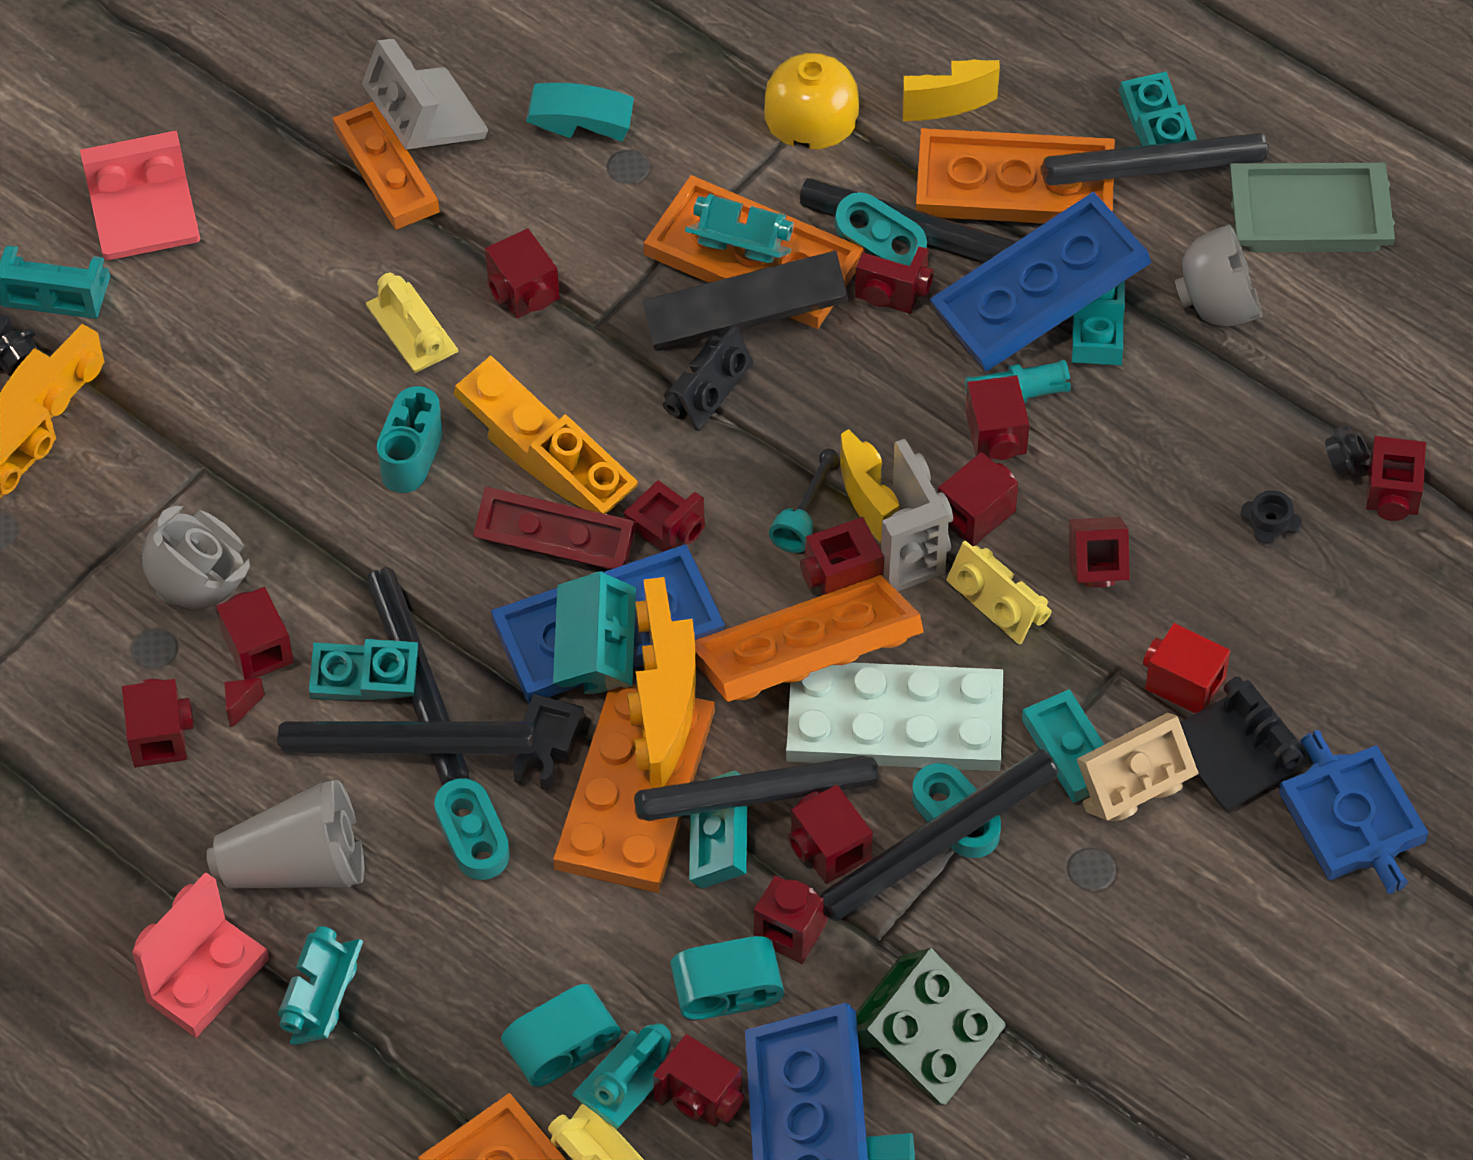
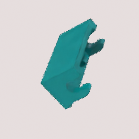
[0,245,111,319]
[553,571,636,694]

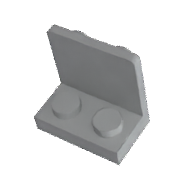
[362,39,488,149]
[881,438,953,591]

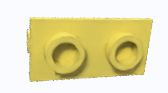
[366,273,458,373]
[946,541,1052,645]
[548,1103,644,1160]

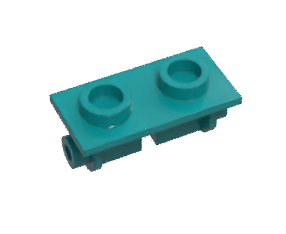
[685,194,794,263]
[278,926,364,1046]
[572,1023,671,1129]

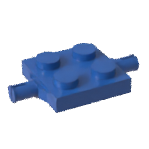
[1279,730,1429,894]

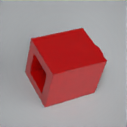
[1143,623,1231,714]

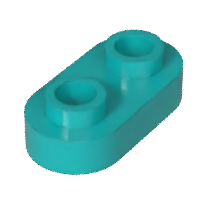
[834,192,927,266]
[912,763,1001,858]
[434,779,510,880]

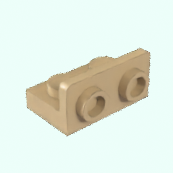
[1076,713,1199,822]

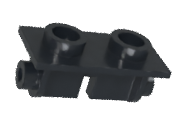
[663,326,753,431]

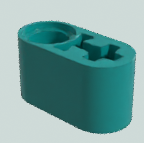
[377,386,443,493]
[670,936,785,1020]
[501,984,621,1087]

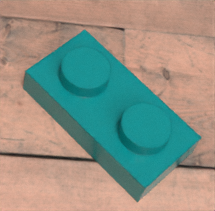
[1022,689,1105,803]
[689,770,747,889]

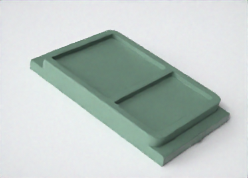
[1229,162,1395,252]

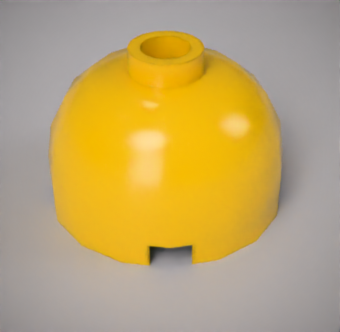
[764,53,859,150]

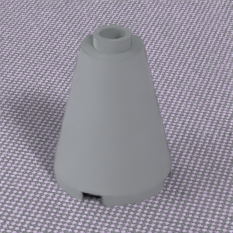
[207,780,365,888]

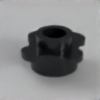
[0,329,40,376]
[1325,426,1370,476]
[1240,490,1302,544]

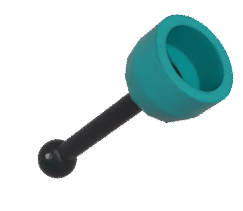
[769,448,839,553]

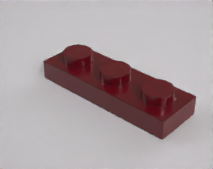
[473,486,637,569]

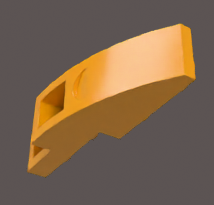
[0,324,105,498]
[453,356,638,514]
[627,577,696,788]

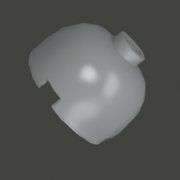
[1175,224,1262,327]
[141,506,250,609]

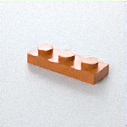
[332,102,440,230]

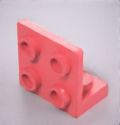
[80,130,200,261]
[132,873,269,1038]

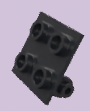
[1180,676,1313,812]

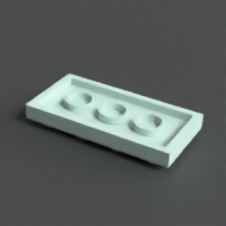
[786,662,1003,771]

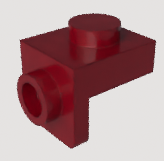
[855,246,934,314]
[624,480,705,552]

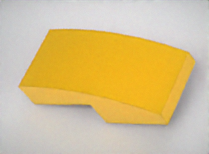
[902,59,1000,122]
[840,429,900,543]

